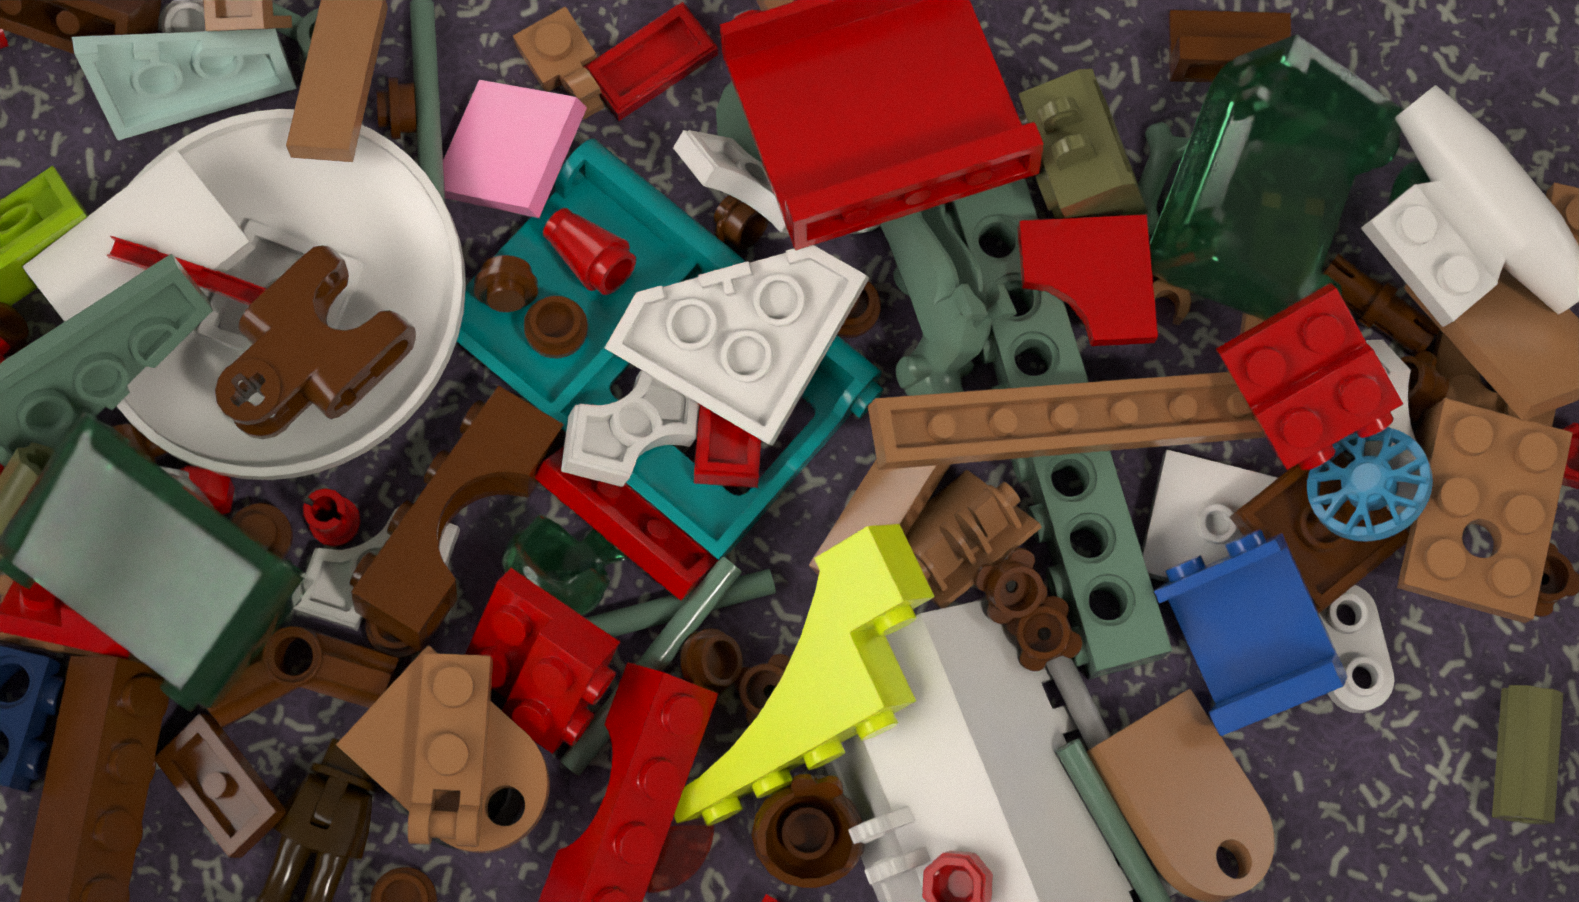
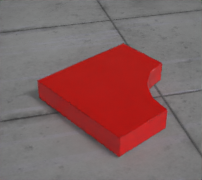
[1017,214,1158,346]

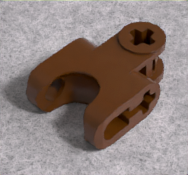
[215,245,416,439]

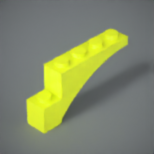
[674,524,935,826]

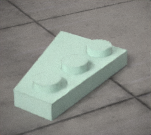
[72,29,297,140]

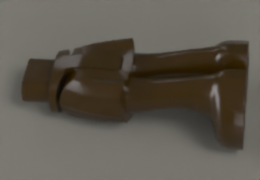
[255,738,377,902]

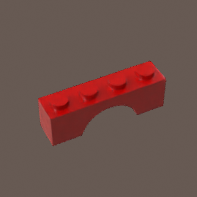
[538,662,718,902]

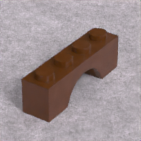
[349,385,564,652]

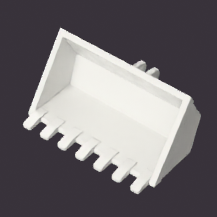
[824,596,1134,902]

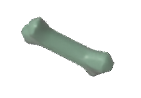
[1138,122,1196,236]

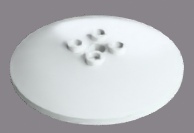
[117,109,466,480]

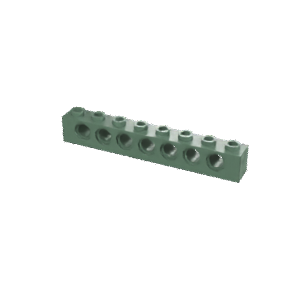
[945,178,1172,680]

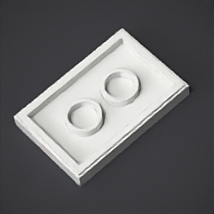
[23,149,256,322]

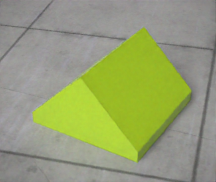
[0,166,89,306]

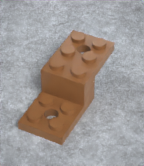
[1397,329,1573,623]

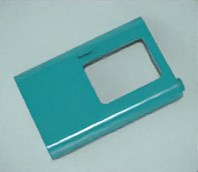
[457,138,884,560]

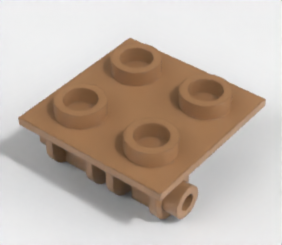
[906,470,1042,609]

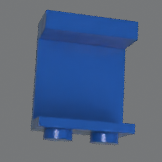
[1154,529,1348,736]

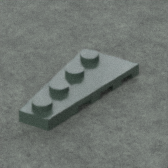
[0,254,213,468]

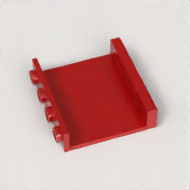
[720,0,1044,251]

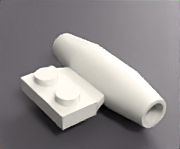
[1361,85,1579,327]

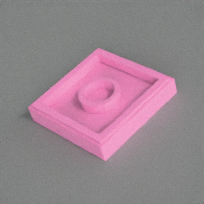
[443,80,587,218]

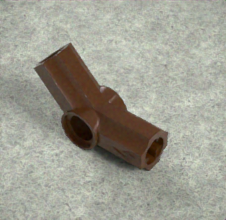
[196,626,402,728]

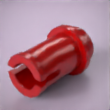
[303,488,361,547]

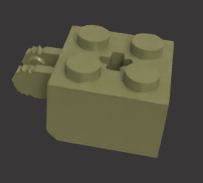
[1018,69,1148,219]

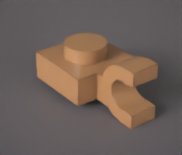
[513,6,604,120]

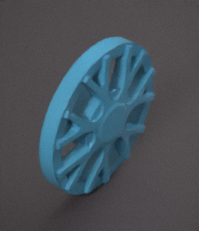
[1307,427,1433,541]

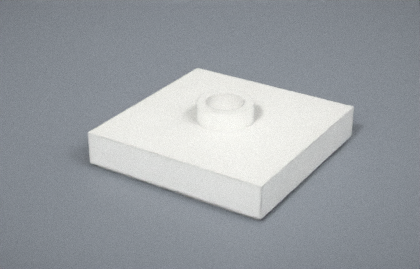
[1141,450,1278,582]

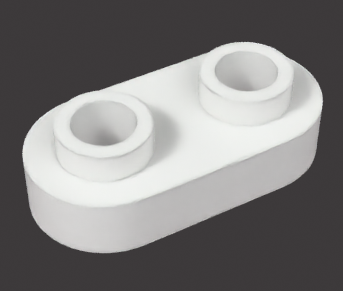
[1319,585,1394,713]

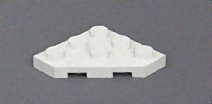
[605,245,869,446]

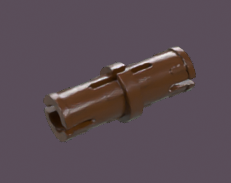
[1314,253,1440,357]

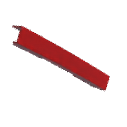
[107,236,266,306]

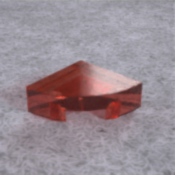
[648,825,715,894]

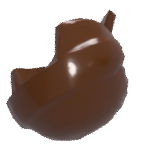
[751,774,865,888]

